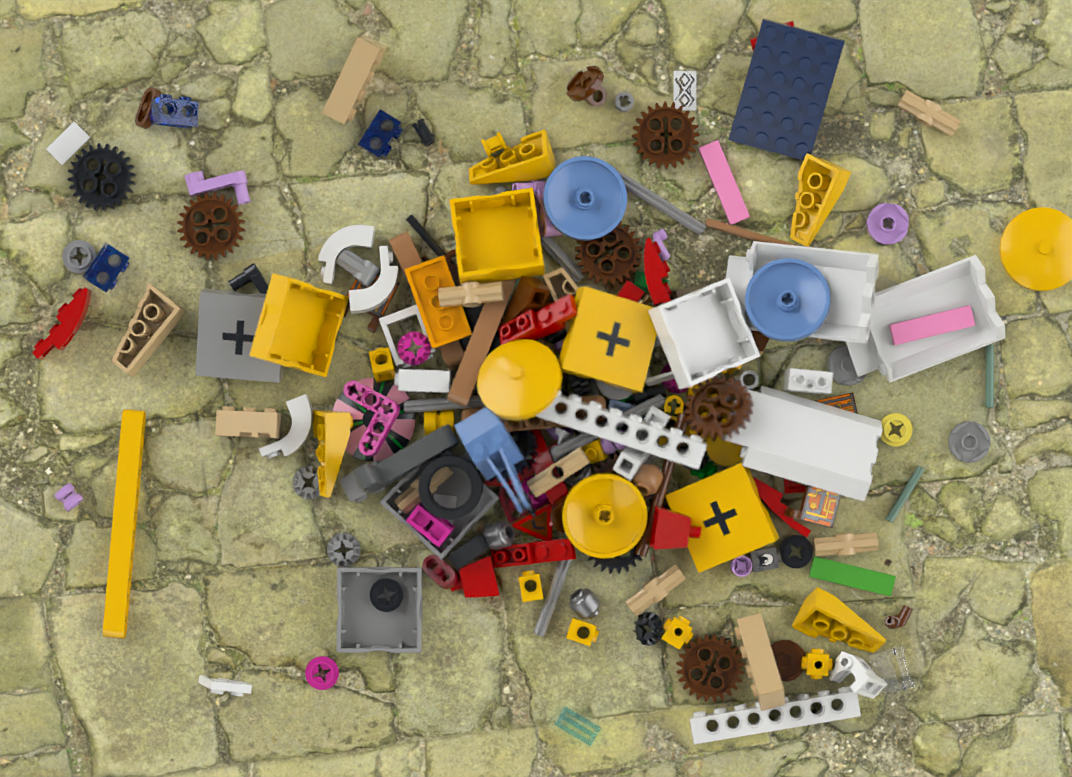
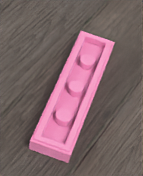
[698,140,750,225]
[889,305,975,345]

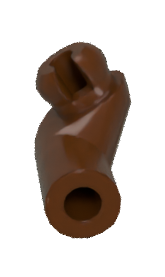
[884,605,913,629]

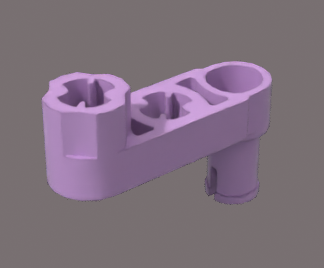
[185,170,251,205]
[512,180,563,237]

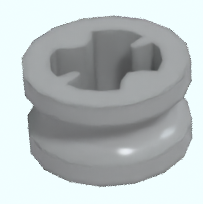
[615,92,634,112]

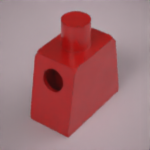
[649,506,701,549]
[450,555,500,598]

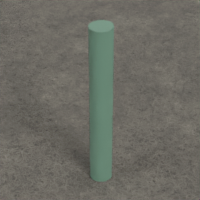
[986,345,994,408]
[885,466,925,523]

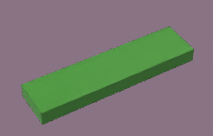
[809,556,896,596]

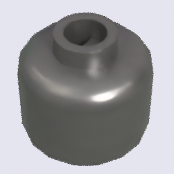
[483,520,515,550]
[569,588,601,619]

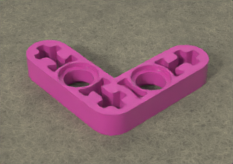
[343,380,400,457]

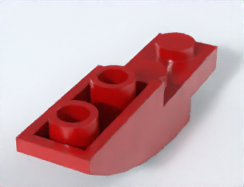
[644,238,672,307]
[32,287,92,360]
[498,294,578,345]
[491,538,576,568]

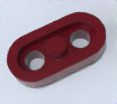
[499,484,527,524]
[422,555,458,589]

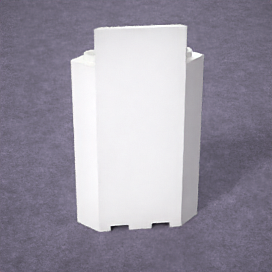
[726,241,879,344]
[845,255,1005,383]
[725,386,882,501]

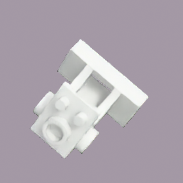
[829,651,888,699]

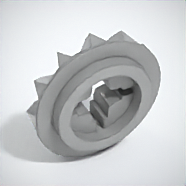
[63,240,97,274]
[293,466,320,499]
[327,533,361,567]

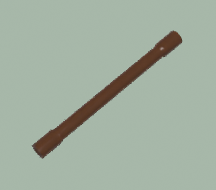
[634,413,689,557]

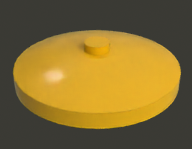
[999,207,1072,291]
[477,339,562,420]
[562,473,647,558]

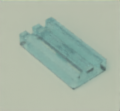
[554,706,601,746]

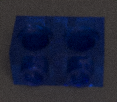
[151,94,199,129]
[358,109,403,160]
[83,242,130,293]

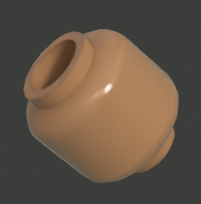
[632,463,663,496]

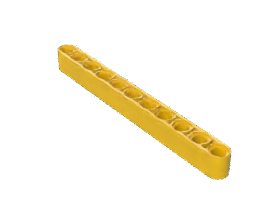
[103,409,146,639]

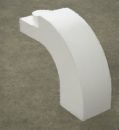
[318,225,376,285]
[349,246,398,314]
[259,394,313,459]
[613,406,671,480]

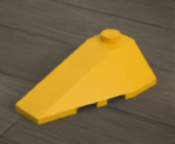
[469,129,556,185]
[790,153,852,247]
[313,410,353,498]
[792,587,886,653]

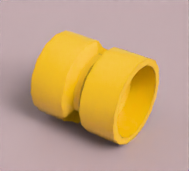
[424,409,455,436]

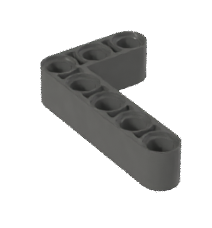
[352,424,459,494]

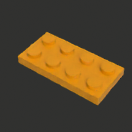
[404,255,472,349]

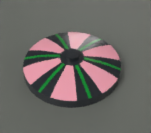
[333,378,416,461]

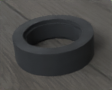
[418,455,483,520]

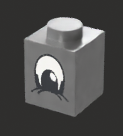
[749,546,782,573]

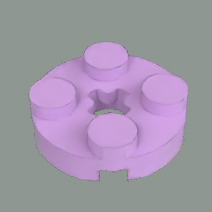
[866,203,909,245]

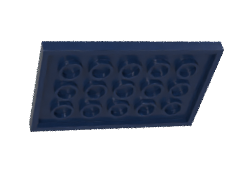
[728,18,845,160]

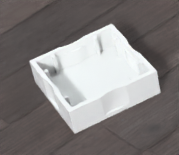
[648,278,760,389]

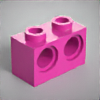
[406,502,456,547]

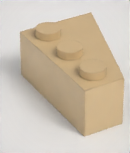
[215,406,282,438]

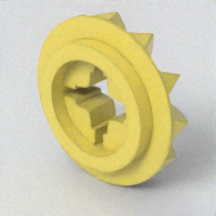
[881,413,913,447]

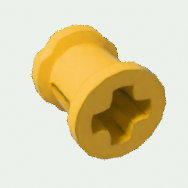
[481,132,507,157]

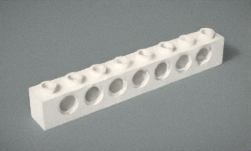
[536,390,707,469]
[689,686,861,744]

